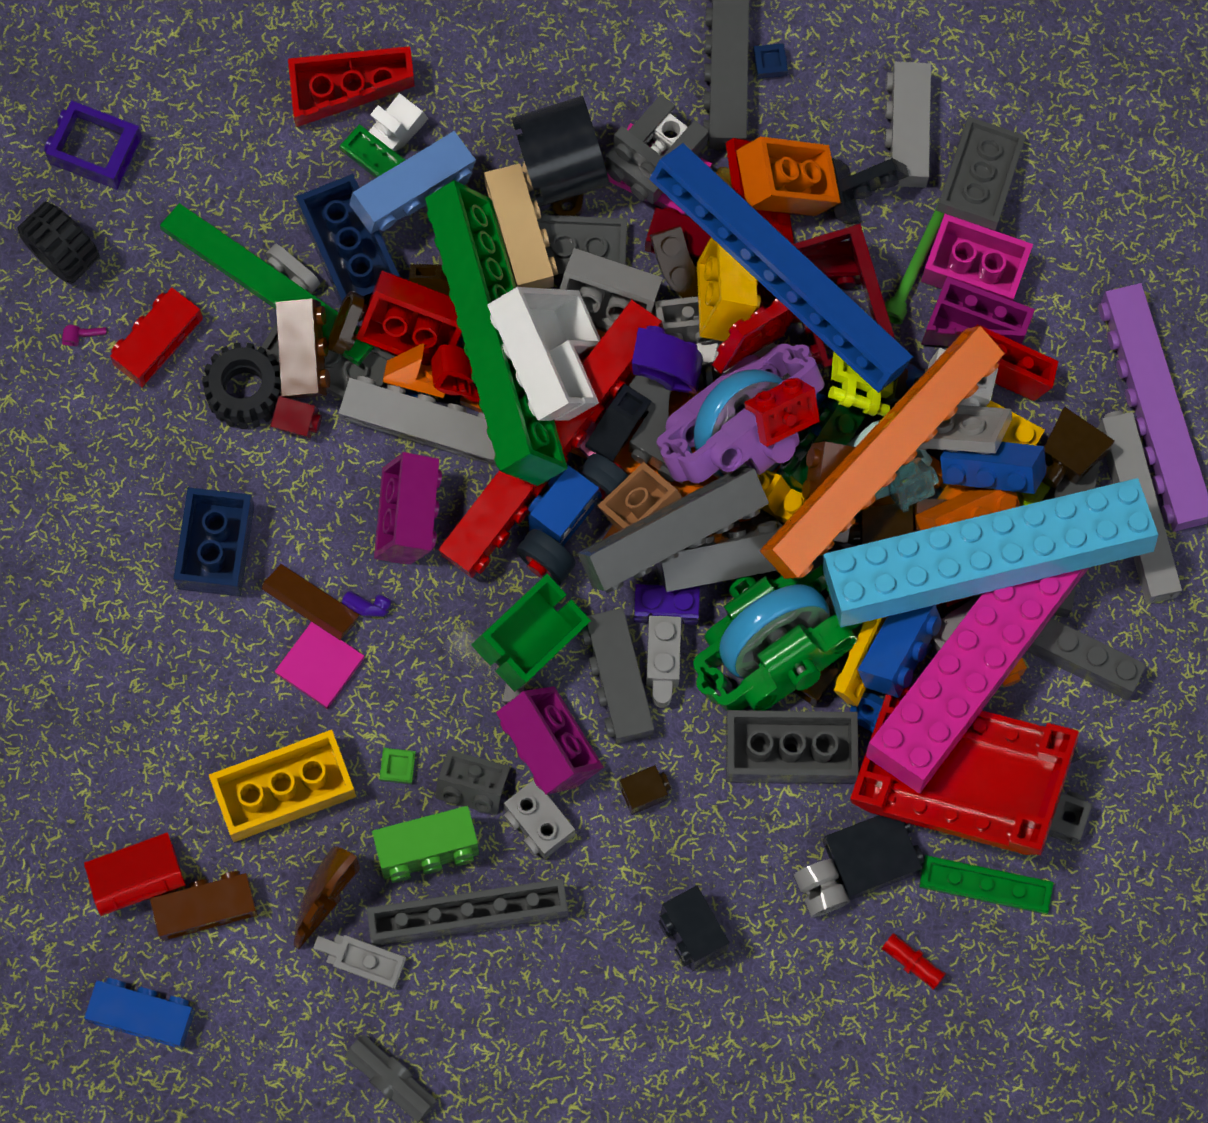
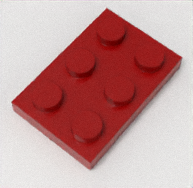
[712,299,795,374]

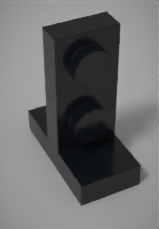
[832,158,909,225]

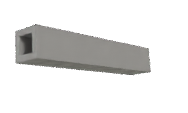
[1098,411,1182,604]

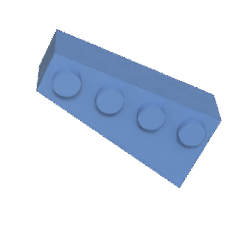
[349,131,476,234]

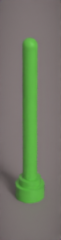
[884,202,945,325]

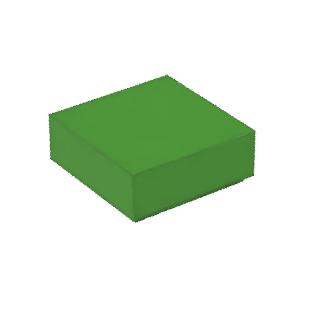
[379,748,416,785]

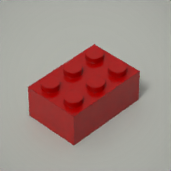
[356,271,461,366]

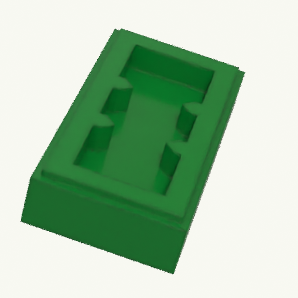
[339,124,405,178]

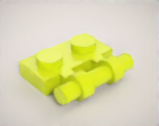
[828,352,894,416]

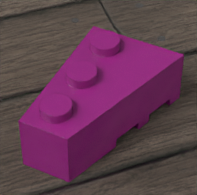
[921,276,1035,346]

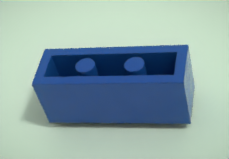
[940,442,1046,494]
[858,605,942,698]
[84,978,195,1050]

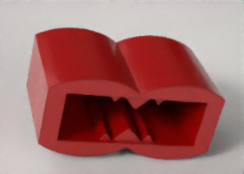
[431,344,480,403]

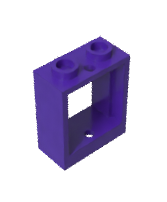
[45,100,142,190]

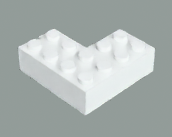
[487,287,601,421]

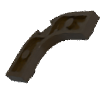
[649,225,698,298]

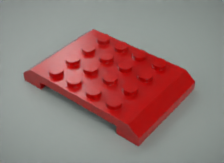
[850,687,1080,855]

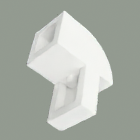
[369,93,428,151]

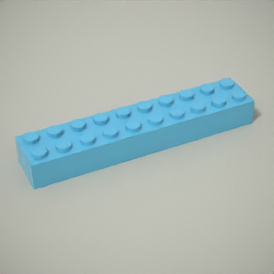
[823,478,1158,628]

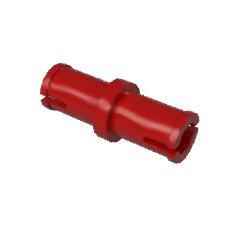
[881,933,946,990]

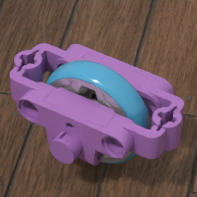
[656,344,825,483]

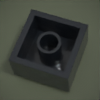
[658,885,730,972]

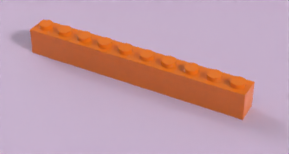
[759,326,1005,579]

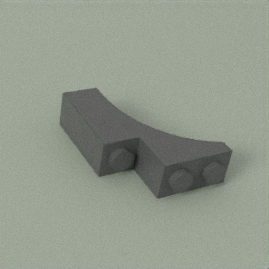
[628,375,684,484]

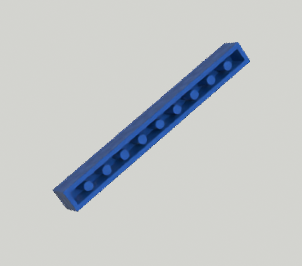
[649,143,913,393]

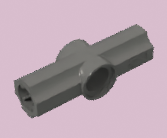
[345,1034,437,1123]

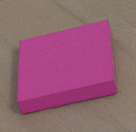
[275,622,365,709]

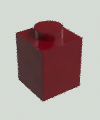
[270,396,322,439]

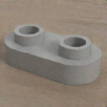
[266,244,320,294]

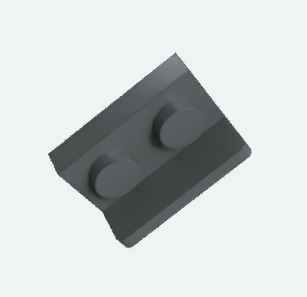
[435,750,510,815]

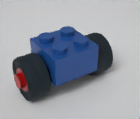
[516,454,628,585]

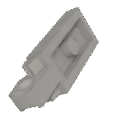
[313,934,407,989]

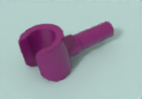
[62,325,106,346]

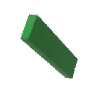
[919,855,1054,915]

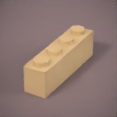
[484,163,558,289]

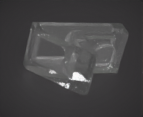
[442,621,500,683]

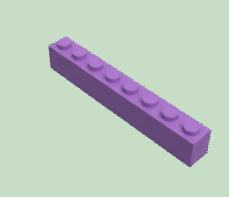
[1098,283,1208,532]

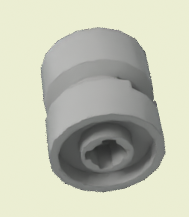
[793,859,850,918]

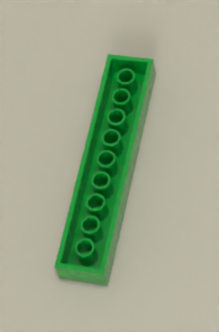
[425,180,568,486]

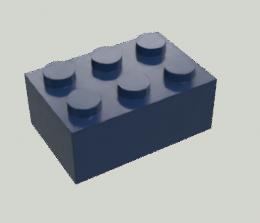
[173,487,255,597]

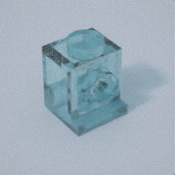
[888,457,939,512]

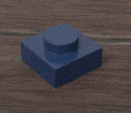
[753,43,788,79]

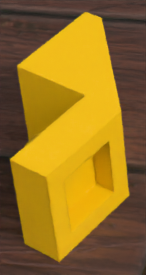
[757,470,804,523]

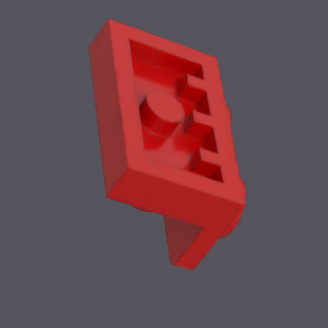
[744,378,820,447]

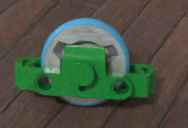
[693,564,863,711]

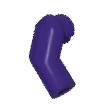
[342,591,392,617]

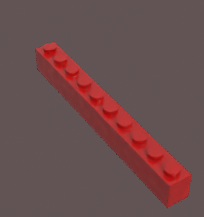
[438,300,664,578]

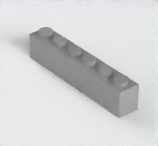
[338,376,496,466]

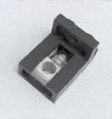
[605,95,709,205]

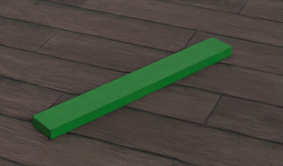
[160,203,375,366]

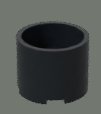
[511,96,610,207]

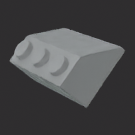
[560,248,663,333]

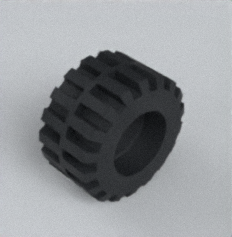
[17,201,100,284]
[202,343,282,429]

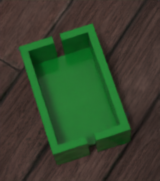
[471,574,591,692]

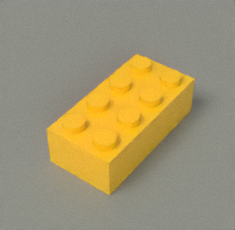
[209,730,356,842]

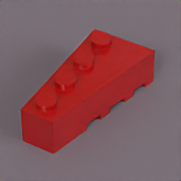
[288,46,415,127]

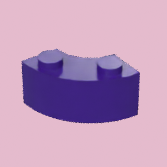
[632,326,703,394]

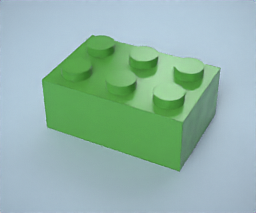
[372,806,479,883]

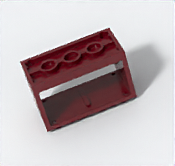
[793,224,895,370]

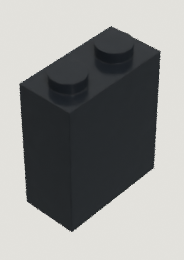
[822,815,924,900]

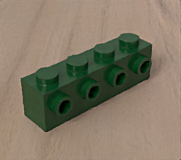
[776,382,867,493]

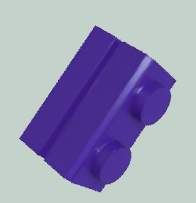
[634,584,700,625]

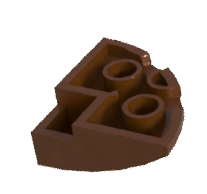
[294,846,360,950]

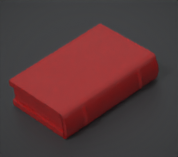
[84,832,185,916]

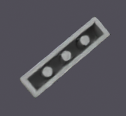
[884,61,931,188]

